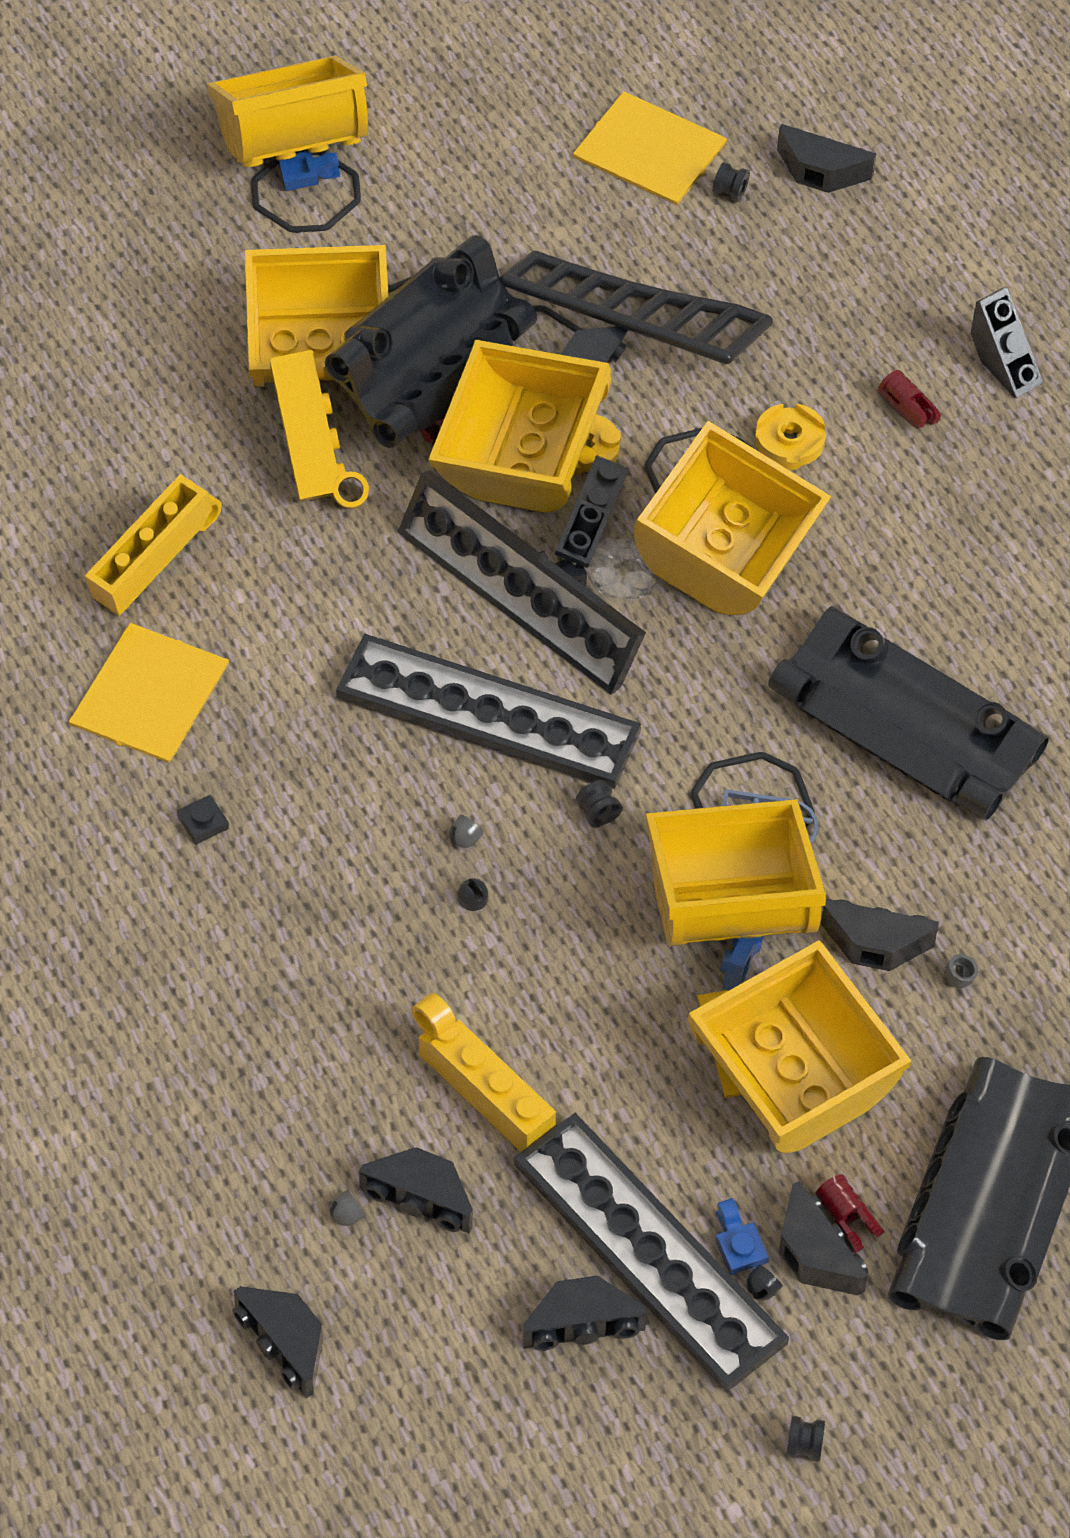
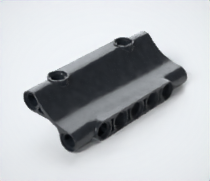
[325,235,537,448]
[768,606,1050,821]
[888,1057,1070,1340]

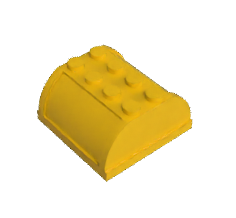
[207,55,368,167]
[245,245,388,387]
[428,340,612,513]
[634,421,831,615]
[646,799,826,947]
[688,940,911,1153]

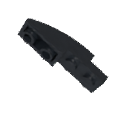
[554,455,629,568]

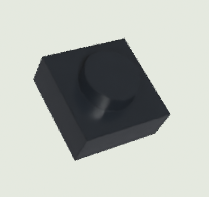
[177,795,229,845]

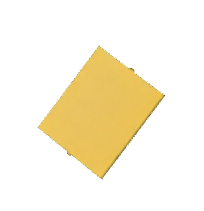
[573,91,727,205]
[69,623,229,763]

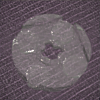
[587,538,660,604]

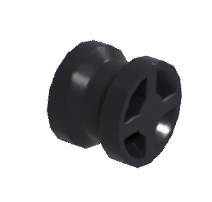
[712,162,750,202]
[575,780,623,828]
[786,1416,825,1462]

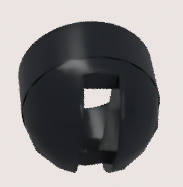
[458,878,488,911]
[746,1264,783,1301]

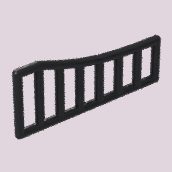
[500,250,773,364]

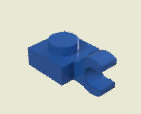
[278,151,340,191]
[720,936,763,991]
[715,1198,769,1275]

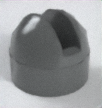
[449,814,483,848]
[944,954,978,988]
[330,1190,365,1226]

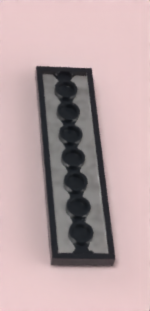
[398,470,646,695]
[336,633,641,790]
[514,1112,789,1393]

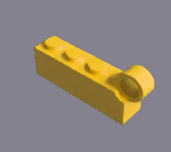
[270,350,369,509]
[85,474,222,616]
[411,992,556,1152]

